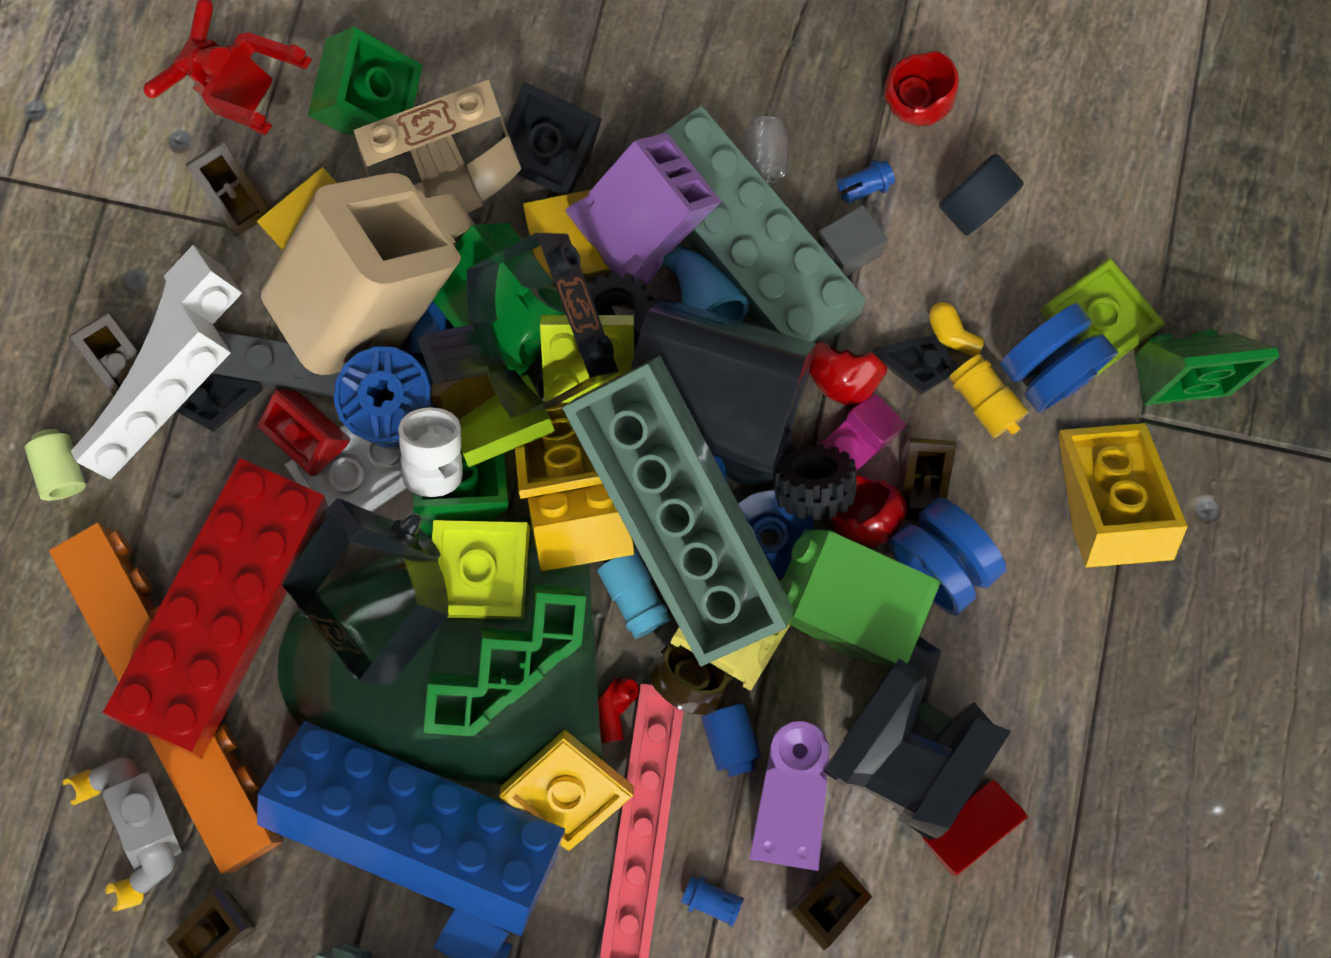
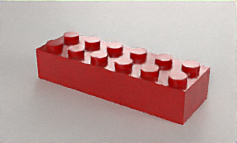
[102,458,328,759]

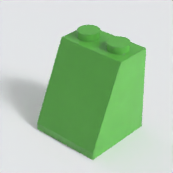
[779,529,941,666]

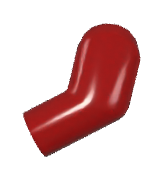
[595,677,640,744]

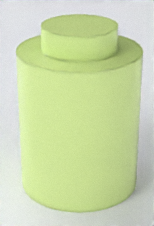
[25,429,86,501]

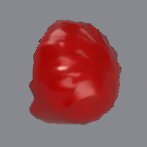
[883,50,959,127]
[810,340,888,406]
[826,475,907,550]

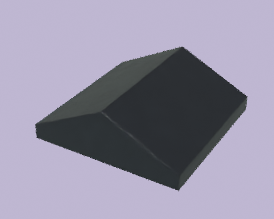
[499,82,602,196]

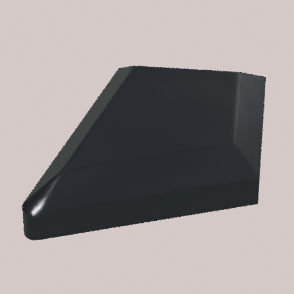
[872,334,958,395]
[175,375,263,433]

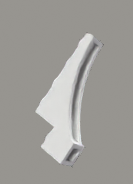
[71,245,242,480]

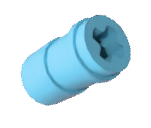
[597,550,670,639]

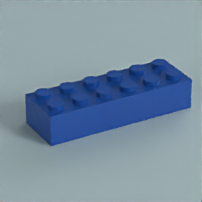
[257,721,565,936]

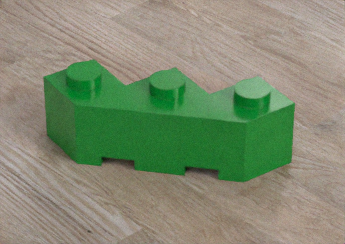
[423,584,586,736]

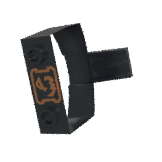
[417,233,619,418]
[282,498,449,685]

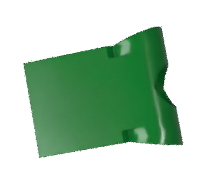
[433,223,566,377]

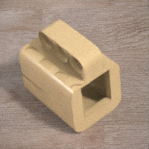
[261,173,475,375]

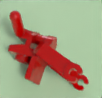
[143,0,312,135]

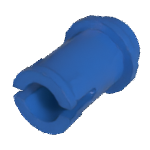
[837,160,895,205]
[681,875,744,927]

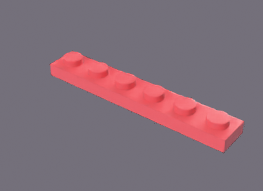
[600,684,684,958]

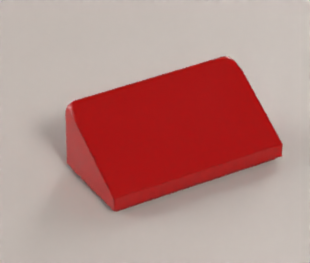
[257,389,351,476]
[921,779,1029,876]

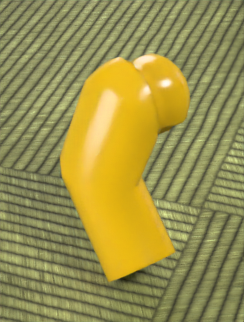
[929,302,984,357]

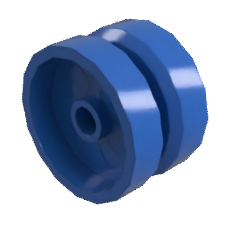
[999,303,1118,413]
[888,497,1007,616]

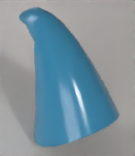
[661,246,749,321]

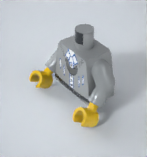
[63,757,182,912]

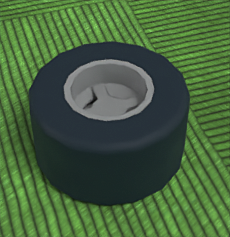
[939,154,1024,236]

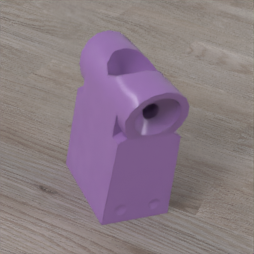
[565,133,722,286]
[750,721,829,871]

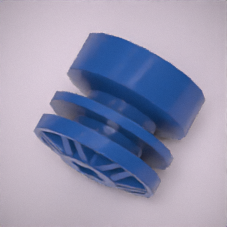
[334,346,434,450]

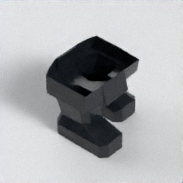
[823,636,1011,840]

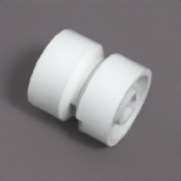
[398,407,463,497]

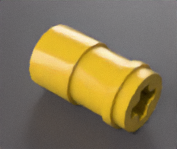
[949,354,1029,439]

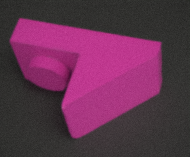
[821,394,907,473]

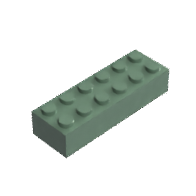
[662,106,866,344]
[562,355,794,667]

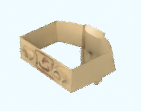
[353,80,521,213]

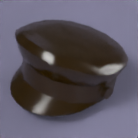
[649,644,732,715]

